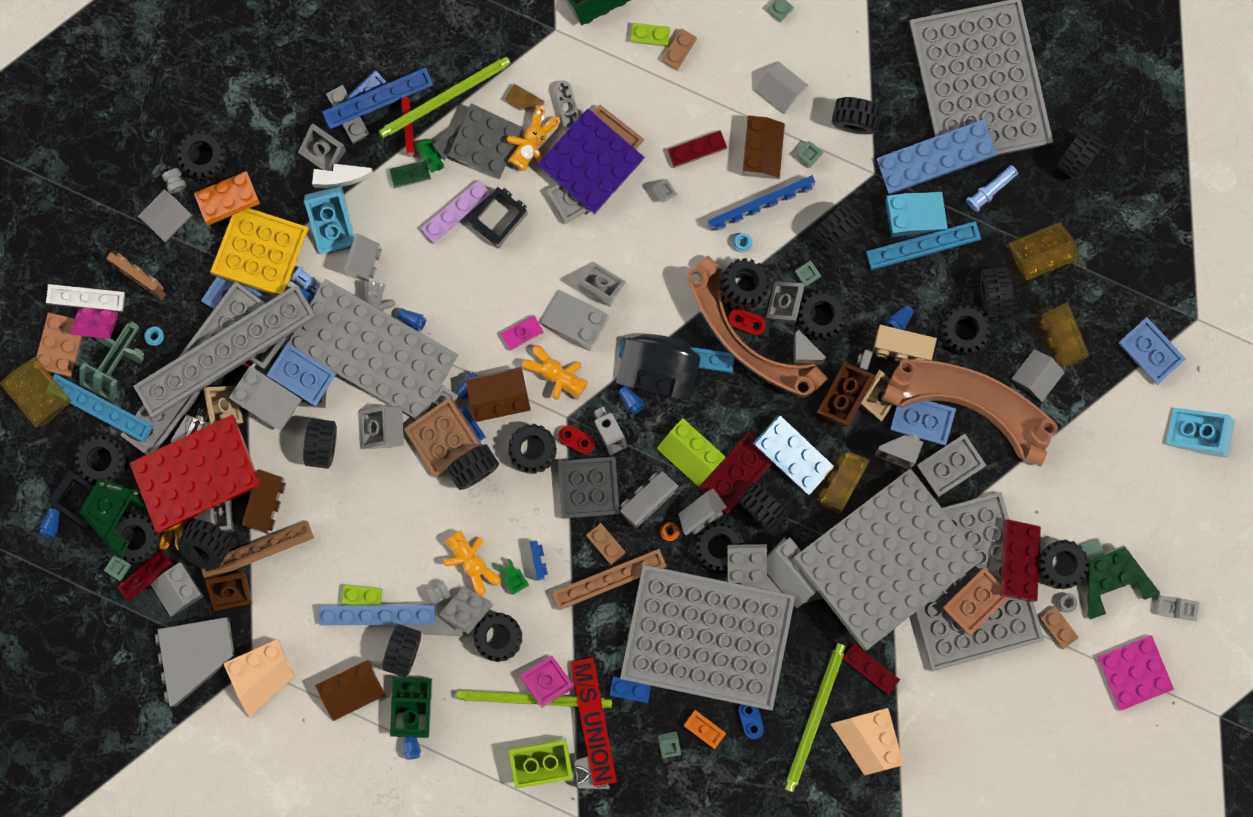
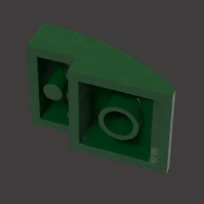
[390,677,433,738]

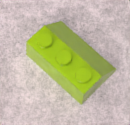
[657,418,725,487]
[509,738,573,789]

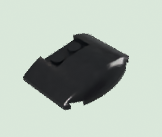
[616,334,701,401]

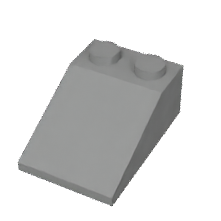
[541,290,609,351]
[229,366,302,431]

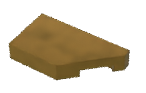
[505,84,545,110]

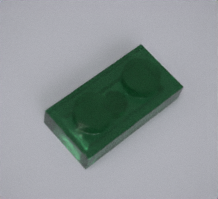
[390,161,431,189]

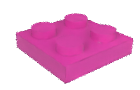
[71,307,118,339]
[520,656,574,708]

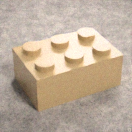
[872,325,937,363]

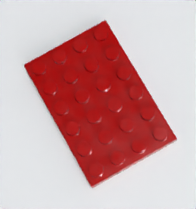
[130,415,261,533]

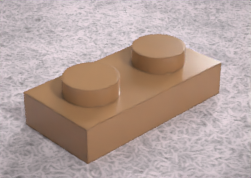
[662,28,697,71]
[586,523,626,565]
[1039,606,1079,649]

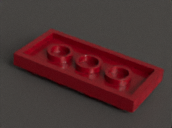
[698,432,773,515]
[1000,519,1041,602]

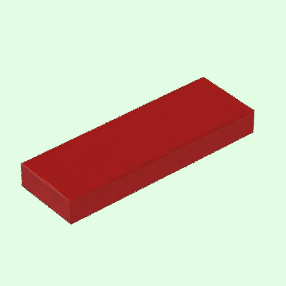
[402,97,415,157]

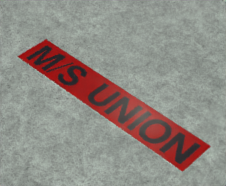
[570,658,617,786]

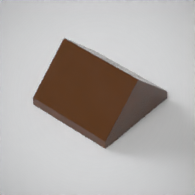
[205,572,252,611]

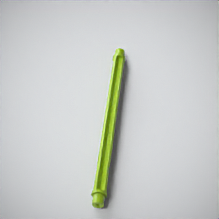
[379,57,510,138]
[785,643,845,792]
[456,690,612,709]

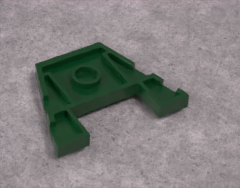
[79,479,147,558]
[1087,545,1160,620]

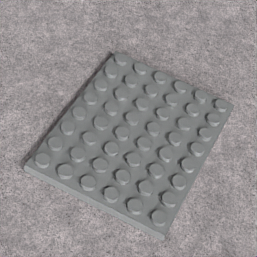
[909,0,1053,155]
[793,469,982,651]
[915,492,1045,672]
[620,565,795,711]

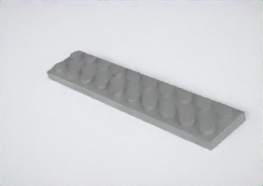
[121,281,266,455]
[134,284,317,419]

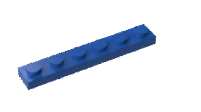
[322,68,433,130]
[708,175,816,231]

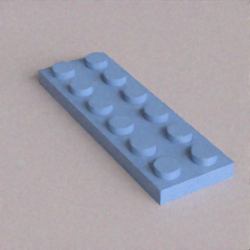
[877,119,998,195]

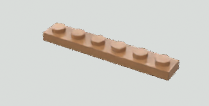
[201,521,314,580]
[552,549,667,611]

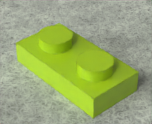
[631,23,670,47]
[342,585,383,605]

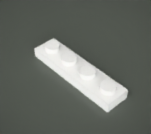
[46,284,125,312]

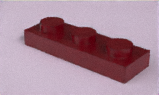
[667,130,727,168]
[117,550,174,602]
[843,644,900,695]

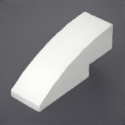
[312,164,373,188]

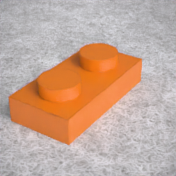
[684,710,726,749]

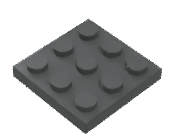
[448,103,523,179]
[558,457,620,519]

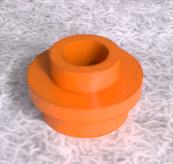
[660,522,679,541]

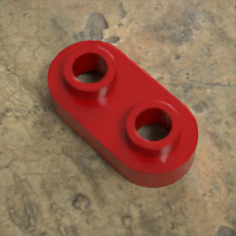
[729,309,766,336]
[558,426,595,454]

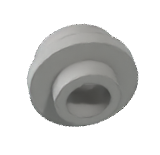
[1058,593,1077,613]

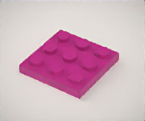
[1097,635,1174,711]

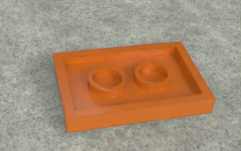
[194,171,260,226]

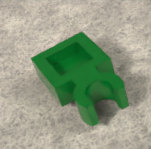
[415,138,444,173]
[499,559,529,595]

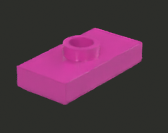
[501,315,544,351]

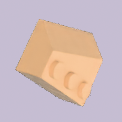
[223,640,295,718]
[831,708,904,775]

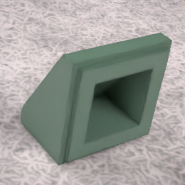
[1080,538,1104,559]
[658,732,681,759]

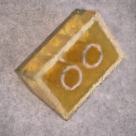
[1008,222,1079,281]
[1040,302,1089,369]
[0,357,71,427]
[818,452,870,515]

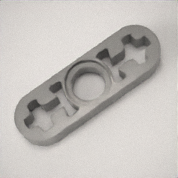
[555,80,579,132]

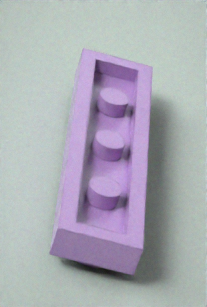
[421,180,491,244]

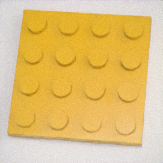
[210,208,309,296]

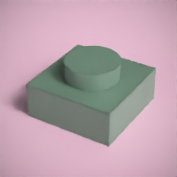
[767,0,794,22]
[797,141,823,168]
[795,260,821,288]
[104,554,131,581]

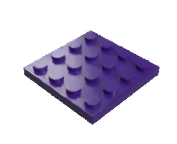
[537,108,645,215]

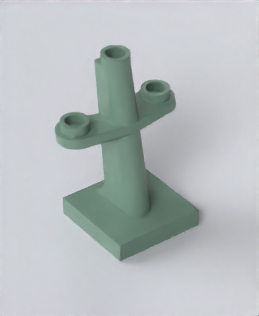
[80,322,144,403]

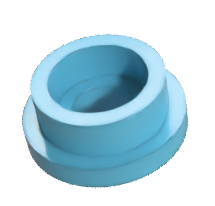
[733,233,752,252]
[144,327,164,346]

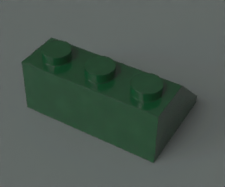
[566,0,631,26]

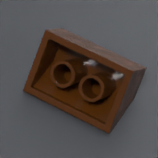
[742,115,785,179]
[817,362,875,427]
[465,367,531,423]
[242,469,286,535]
[315,660,386,721]

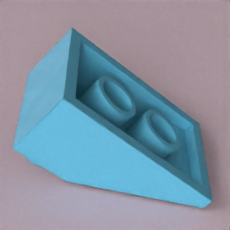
[304,186,354,254]
[885,192,948,237]
[1166,408,1235,458]

